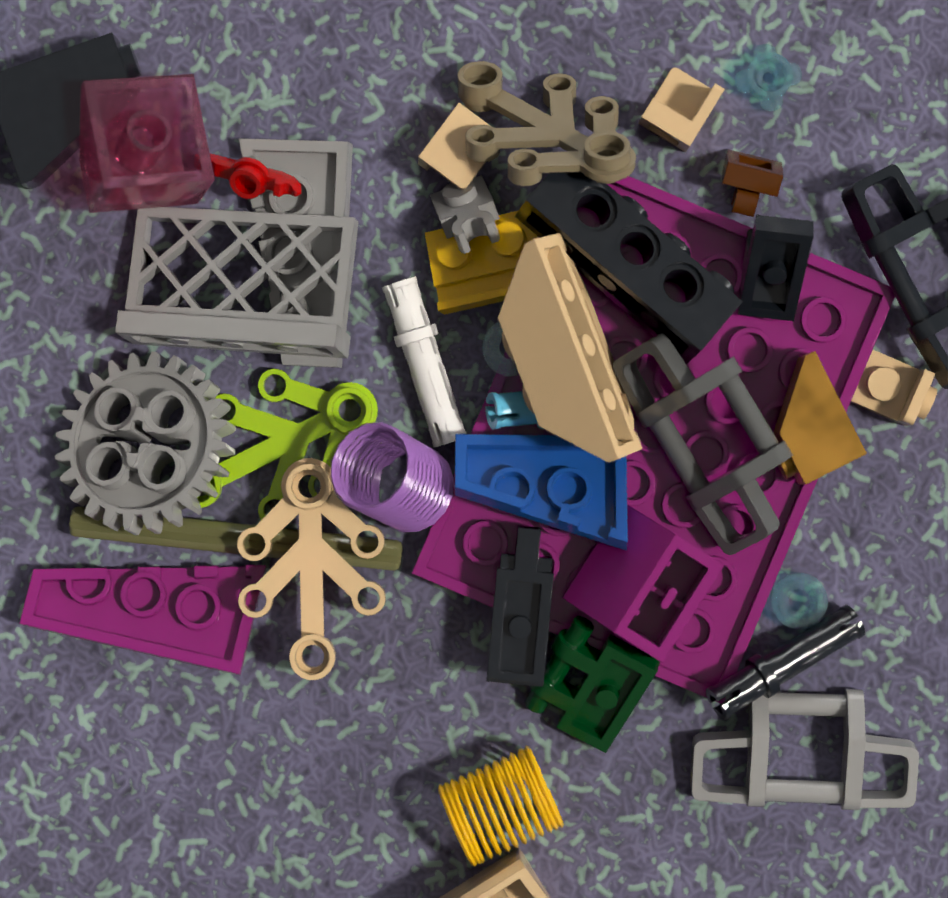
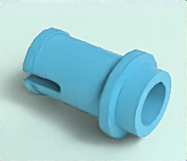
[486,391,543,430]

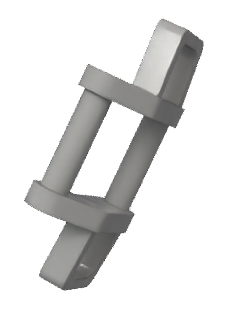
[690,689,919,810]

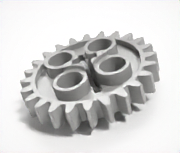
[55,351,236,536]

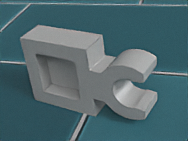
[430,175,500,254]

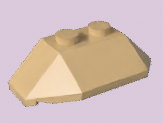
[498,233,642,463]

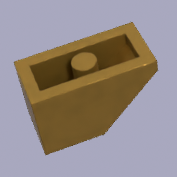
[773,351,867,485]

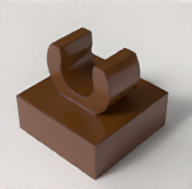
[722,149,783,217]

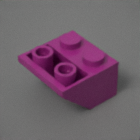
[562,505,725,663]

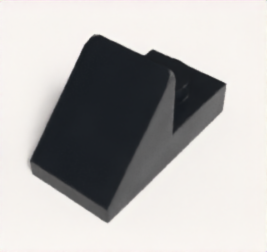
[738,215,814,321]

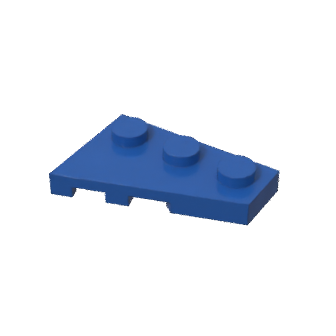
[455,434,628,550]

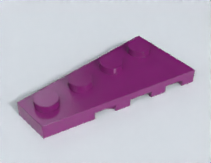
[19,565,266,676]

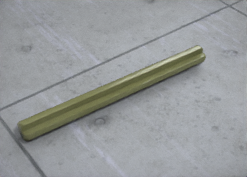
[69,506,403,571]

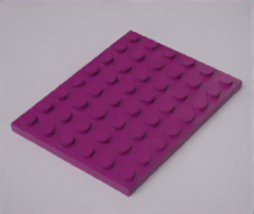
[412,176,895,704]

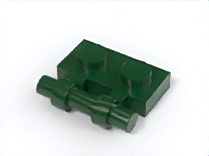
[524,616,660,753]

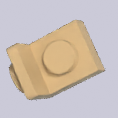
[851,350,937,426]

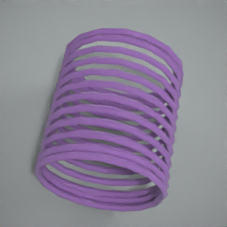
[330,422,454,532]

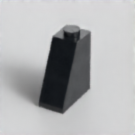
[0,33,142,190]

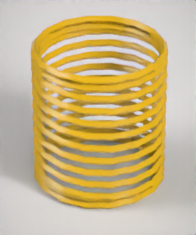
[438,745,564,867]

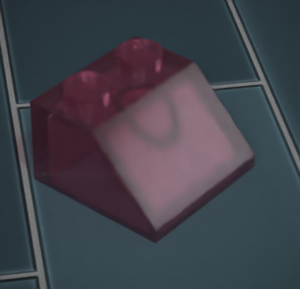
[79,74,215,213]

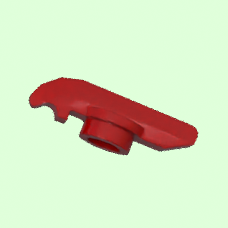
[202,153,302,199]

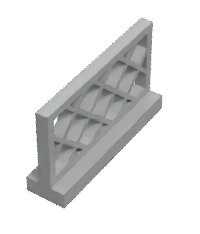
[115,205,359,359]

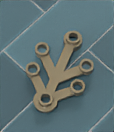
[458,61,636,186]

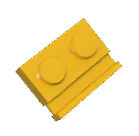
[425,210,539,315]

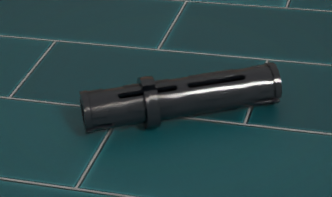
[705,605,865,720]

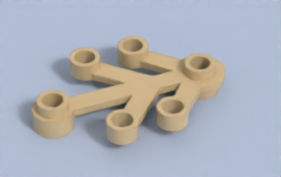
[237,458,386,680]

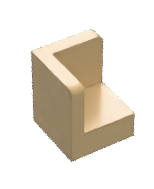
[638,68,725,152]
[418,103,490,190]

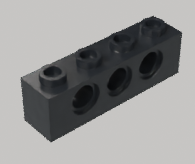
[515,172,743,365]

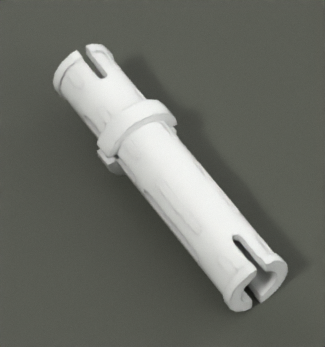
[382,276,467,447]

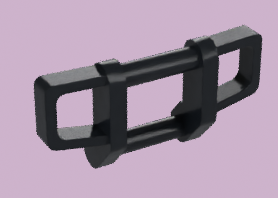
[841,164,948,389]

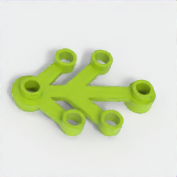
[197,369,378,520]

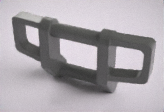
[613,333,793,555]

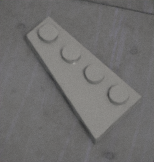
[239,138,353,368]

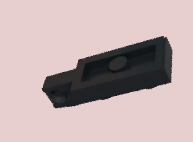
[486,525,554,687]

